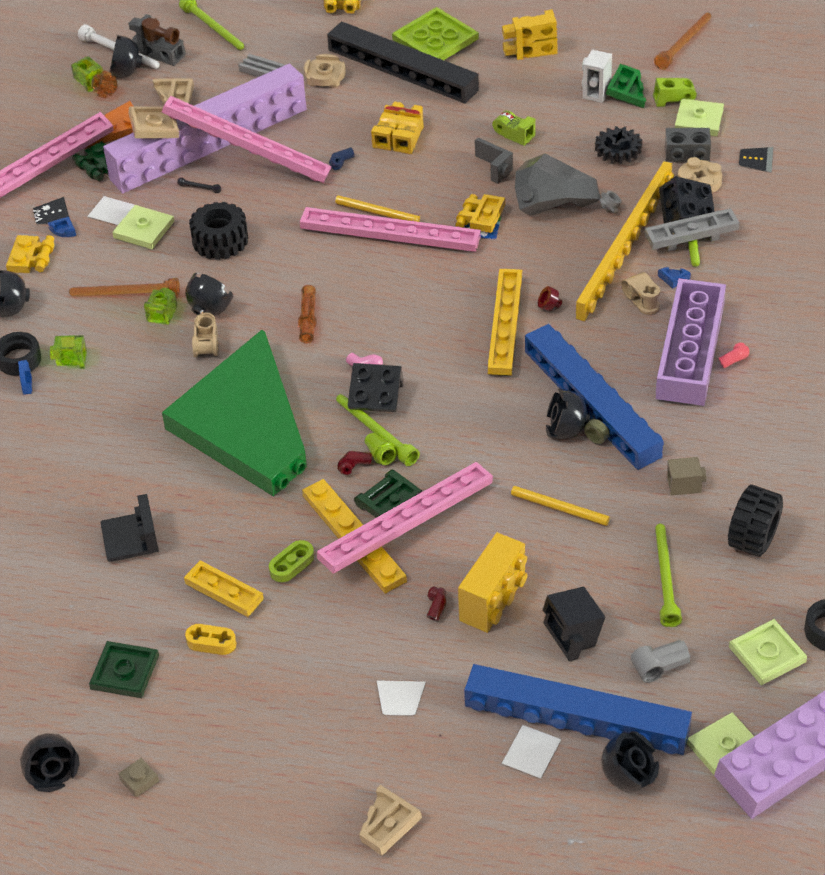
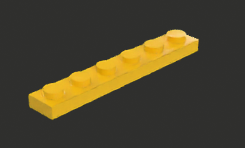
[488,269,522,375]
[302,479,407,594]

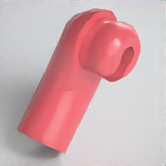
[718,342,750,368]

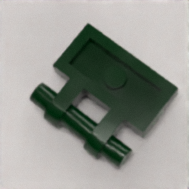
[72,141,109,181]

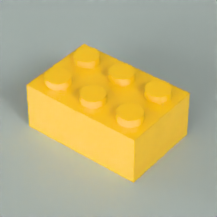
[458,532,527,633]

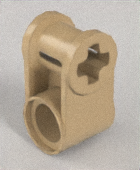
[621,272,660,315]
[192,313,219,357]

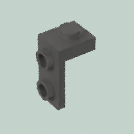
[475,138,513,184]

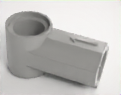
[630,640,690,683]

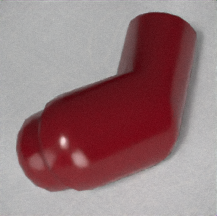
[337,451,372,475]
[426,586,446,622]

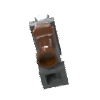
[128,14,186,66]

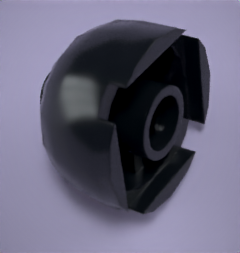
[109,35,143,78]
[0,270,30,317]
[185,273,234,316]
[546,388,590,440]
[601,731,659,791]
[20,733,80,792]

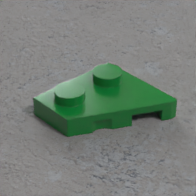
[605,63,646,108]

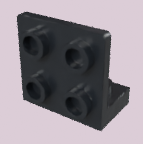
[659,176,715,224]
[348,363,404,412]
[100,494,159,562]

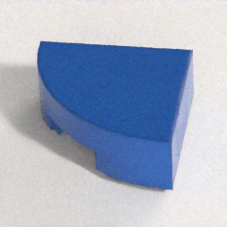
[48,217,76,237]
[658,267,691,289]
[18,360,33,395]

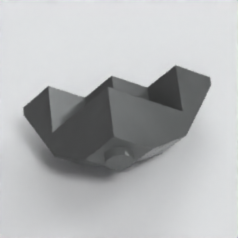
[515,154,601,216]

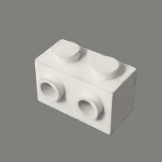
[582,50,612,103]

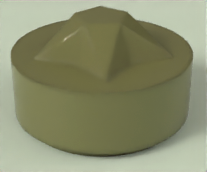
[584,419,610,444]

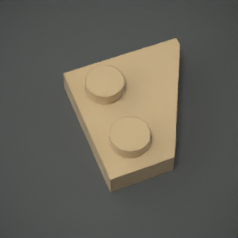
[153,79,194,104]
[359,785,422,855]

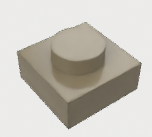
[118,758,159,797]

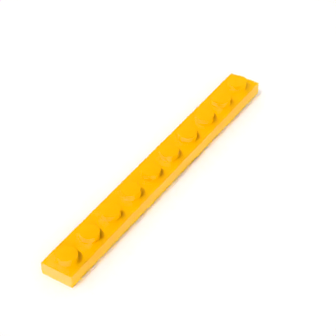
[576,161,674,321]

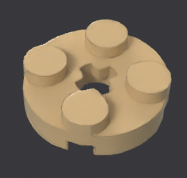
[304,54,346,88]
[678,157,722,193]

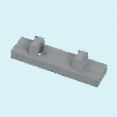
[645,208,740,252]

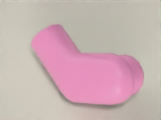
[346,353,383,367]

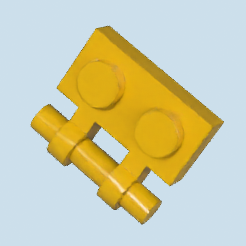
[455,194,506,233]
[6,235,55,273]

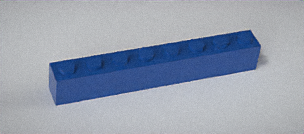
[525,324,664,470]
[464,664,692,755]

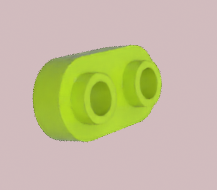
[269,540,314,582]

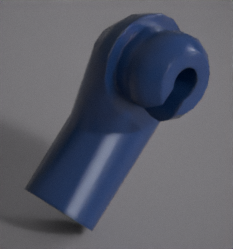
[329,147,355,170]

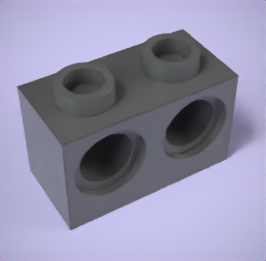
[665,128,711,162]

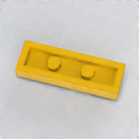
[184,560,264,617]

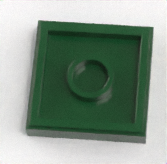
[89,641,159,698]

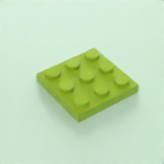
[392,7,479,60]

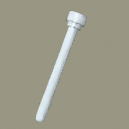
[78,24,160,69]

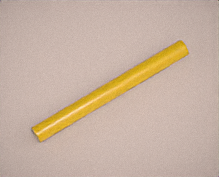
[335,195,420,222]
[511,486,610,526]

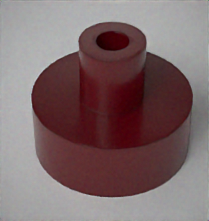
[538,286,562,311]

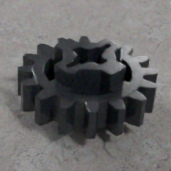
[595,126,643,164]

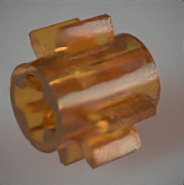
[91,71,118,98]

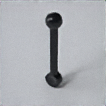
[177,177,221,193]

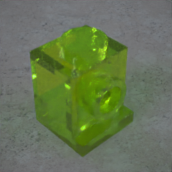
[71,56,105,92]
[144,288,177,325]
[50,335,87,369]

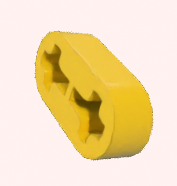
[185,624,237,655]

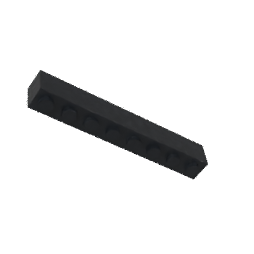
[327,21,479,104]

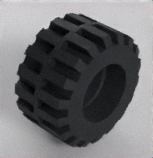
[189,202,248,260]
[728,484,783,557]

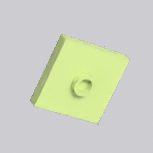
[675,99,724,136]
[112,205,174,249]
[729,619,807,685]
[687,712,754,774]

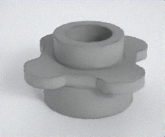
[599,191,622,213]

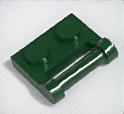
[354,469,422,518]

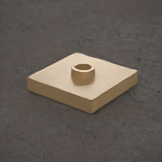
[128,107,179,138]

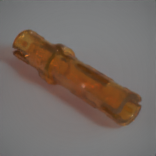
[298,285,317,343]

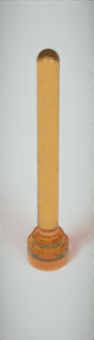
[654,12,711,70]
[69,278,180,297]

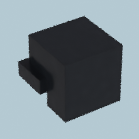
[542,586,605,661]

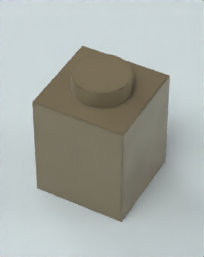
[666,457,706,496]

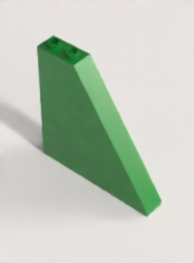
[162,330,307,497]

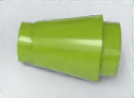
[364,433,397,465]

